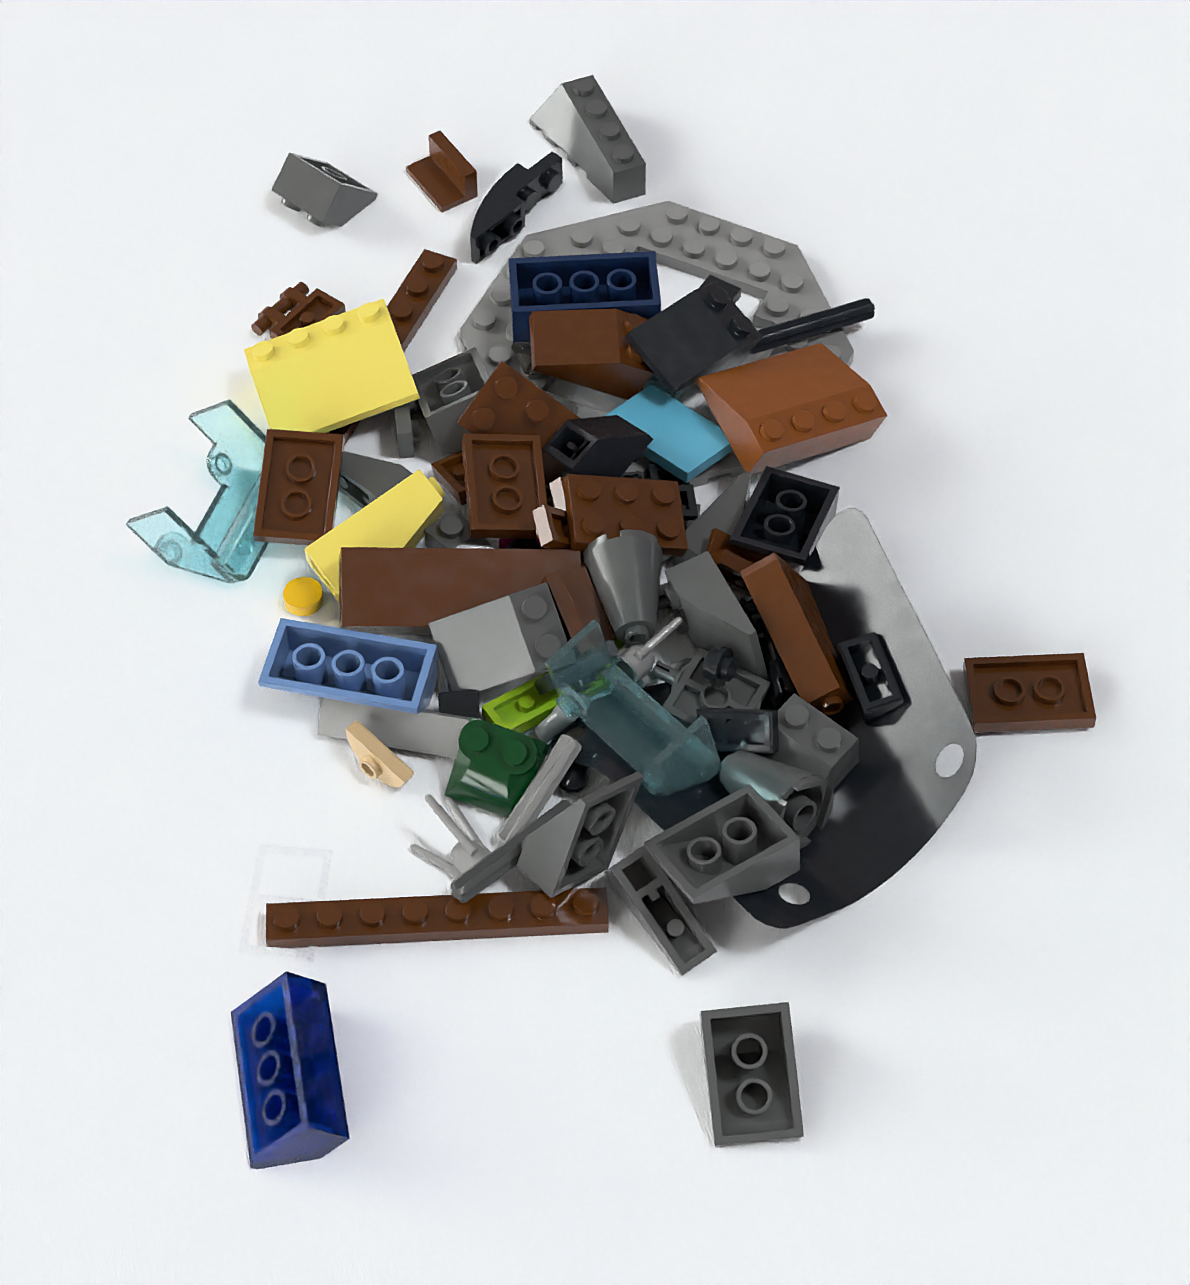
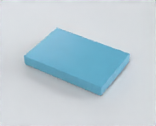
[605,384,733,483]

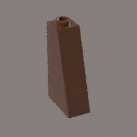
[740,552,855,716]

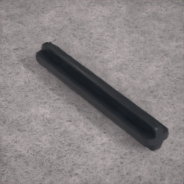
[750,298,875,355]

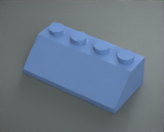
[258,618,439,714]

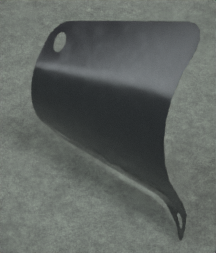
[546,508,977,929]

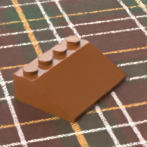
[696,343,888,475]

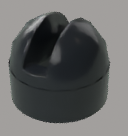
[558,762,591,794]

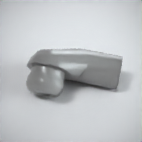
[534,691,590,743]

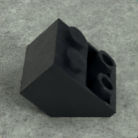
[542,415,653,477]

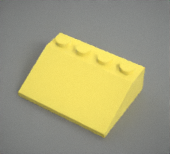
[244,298,420,433]

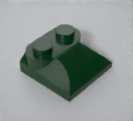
[444,717,550,818]

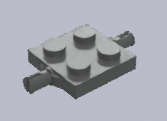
[651,647,771,734]

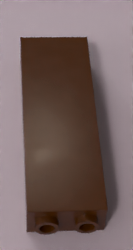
[339,547,584,635]

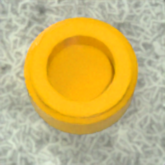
[283,577,323,616]

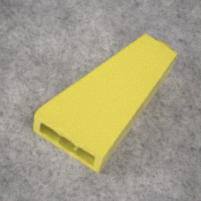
[304,469,445,603]

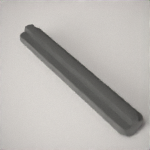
[450,800,572,903]

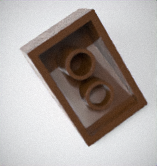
[529,309,654,400]

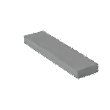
[317,697,470,759]

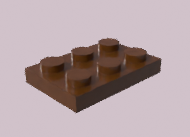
[457,360,580,485]
[253,429,345,546]
[462,433,547,539]
[562,474,688,557]
[963,653,1096,733]

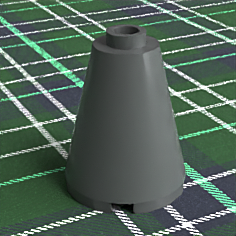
[583,529,662,645]
[720,750,835,849]

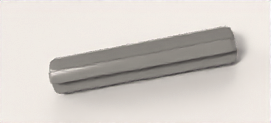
[498,734,582,842]

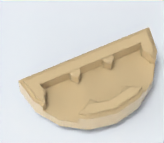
[346,720,414,788]

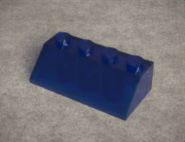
[230,971,350,1169]

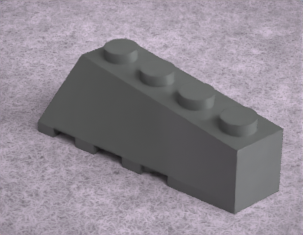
[530,75,646,204]

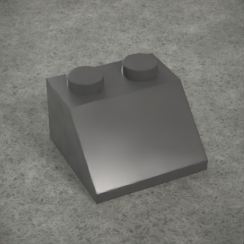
[271,152,378,228]
[751,693,859,790]

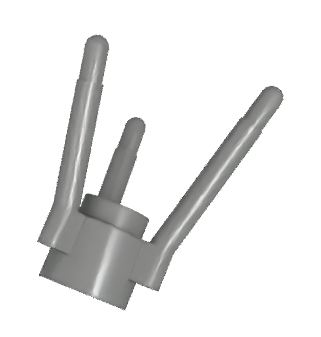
[612,617,692,688]
[410,794,491,879]

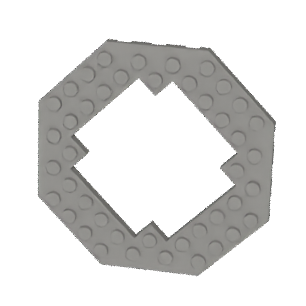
[460,201,854,487]

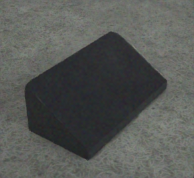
[837,631,904,724]

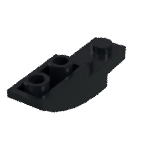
[470,151,563,264]

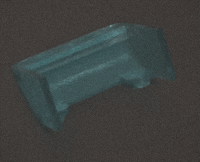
[125,399,269,584]
[545,619,722,796]

